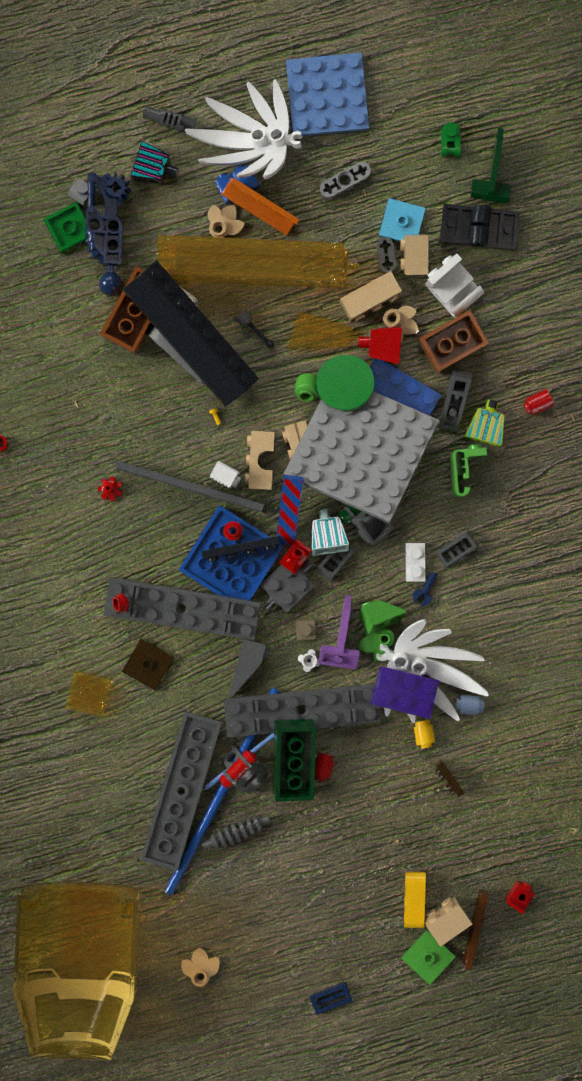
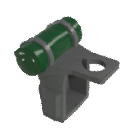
[338,505,394,545]

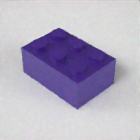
[371,667,439,719]

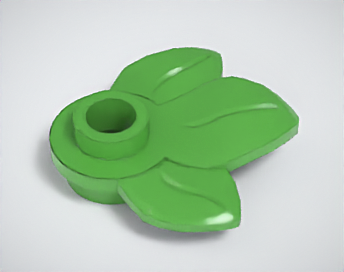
[358,627,395,662]

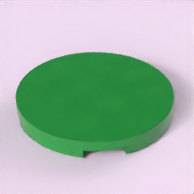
[316,355,374,412]

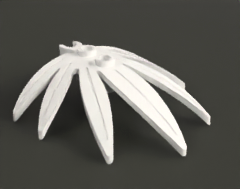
[185,79,302,179]
[376,619,489,723]

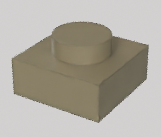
[296,620,316,640]

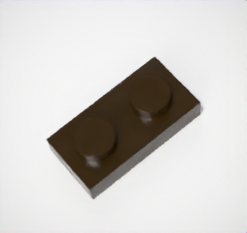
[435,760,465,797]

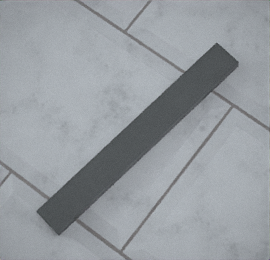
[115,461,265,512]

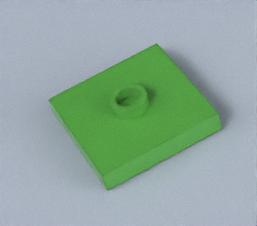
[401,929,456,985]

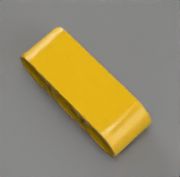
[404,872,426,928]

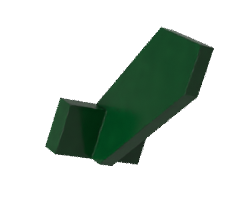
[470,128,511,203]

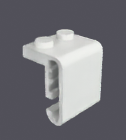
[425,254,484,318]

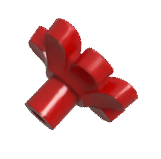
[98,476,123,502]

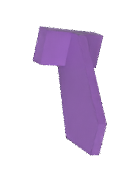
[318,595,360,670]

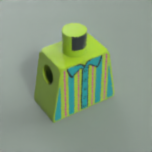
[464,399,504,447]

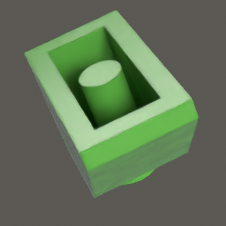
[358,600,406,634]

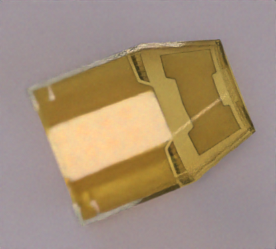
[13,882,141,1060]

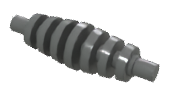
[202,815,271,850]

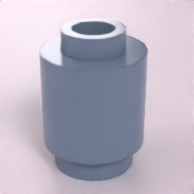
[456,695,484,715]

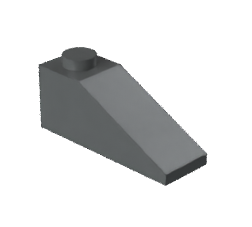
[439,368,472,432]
[229,639,269,696]

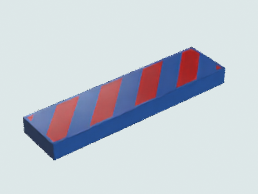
[276,475,303,545]

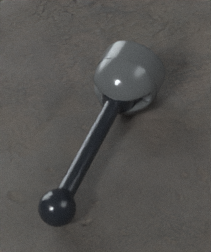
[235,309,274,348]

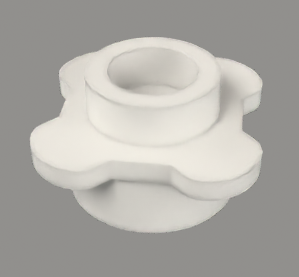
[298,649,320,672]

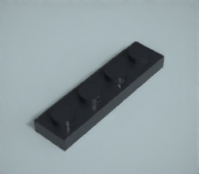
[201,536,279,562]

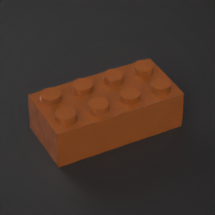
[100,266,153,355]

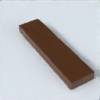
[462,889,488,970]

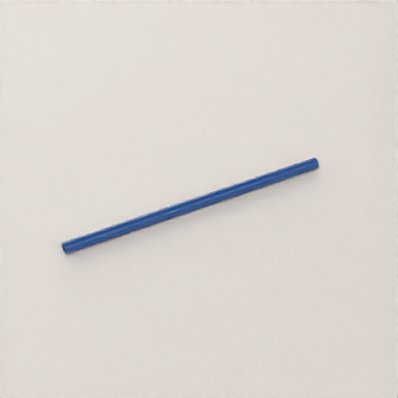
[164,687,280,896]

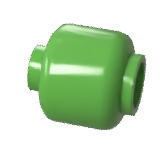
[294,373,318,402]

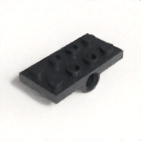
[439,203,520,251]

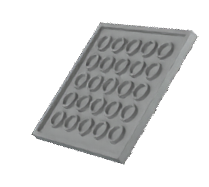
[284,391,439,524]

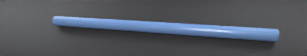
[204,733,274,790]

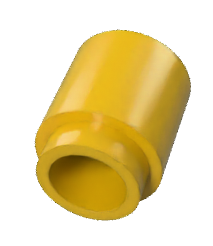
[414,720,435,749]

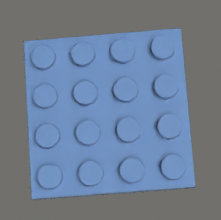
[286,53,369,136]

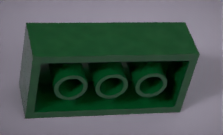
[272,719,316,802]

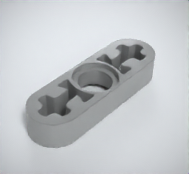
[320,162,371,199]

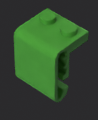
[449,444,487,498]

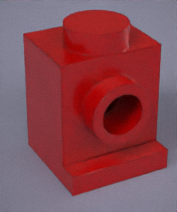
[279,539,312,574]
[504,881,535,914]

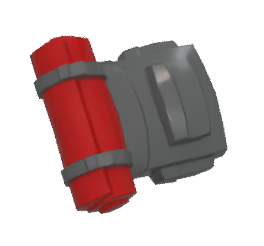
[219,746,268,794]

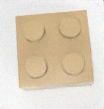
[425,897,472,947]

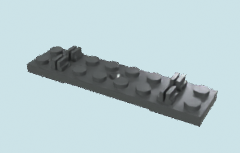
[104,577,261,640]
[224,683,380,738]
[141,711,222,871]

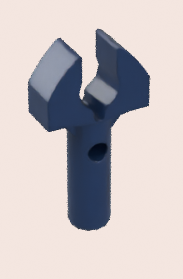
[412,572,438,607]

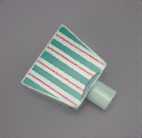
[312,509,349,556]

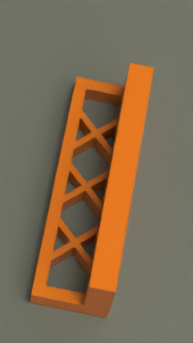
[221,178,299,236]

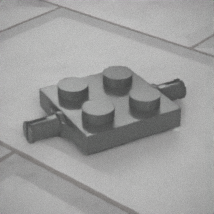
[261,560,314,613]

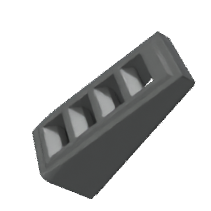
[436,530,479,568]
[316,546,355,582]

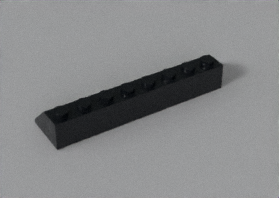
[123,260,259,407]

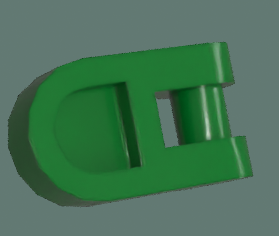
[441,122,461,157]

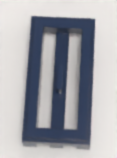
[310,982,352,1015]

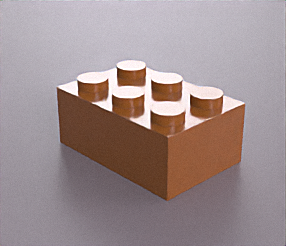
[418,310,489,374]

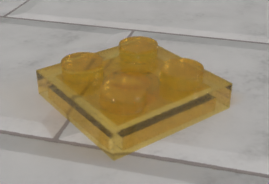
[65,670,113,717]

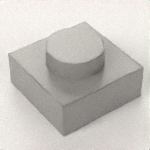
[68,178,88,205]

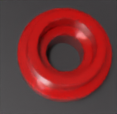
[223,521,243,541]
[112,593,129,613]

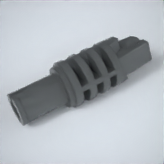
[142,106,196,132]

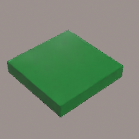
[43,201,91,254]

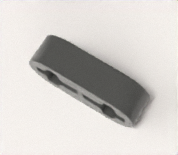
[376,237,396,274]

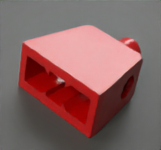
[358,326,402,364]

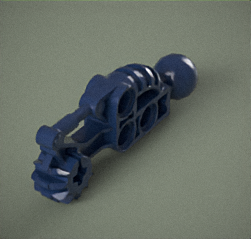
[85,172,131,297]

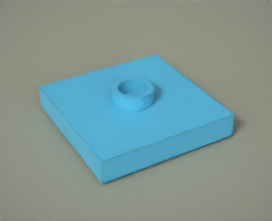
[379,198,426,242]

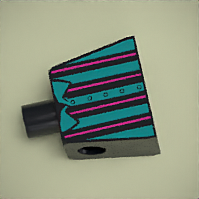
[130,141,179,185]

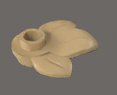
[208,205,244,239]
[383,306,418,342]
[181,947,220,987]

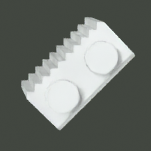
[210,461,241,490]

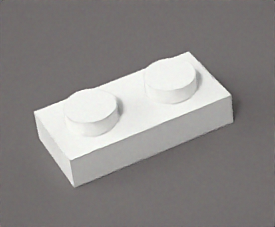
[405,543,425,582]

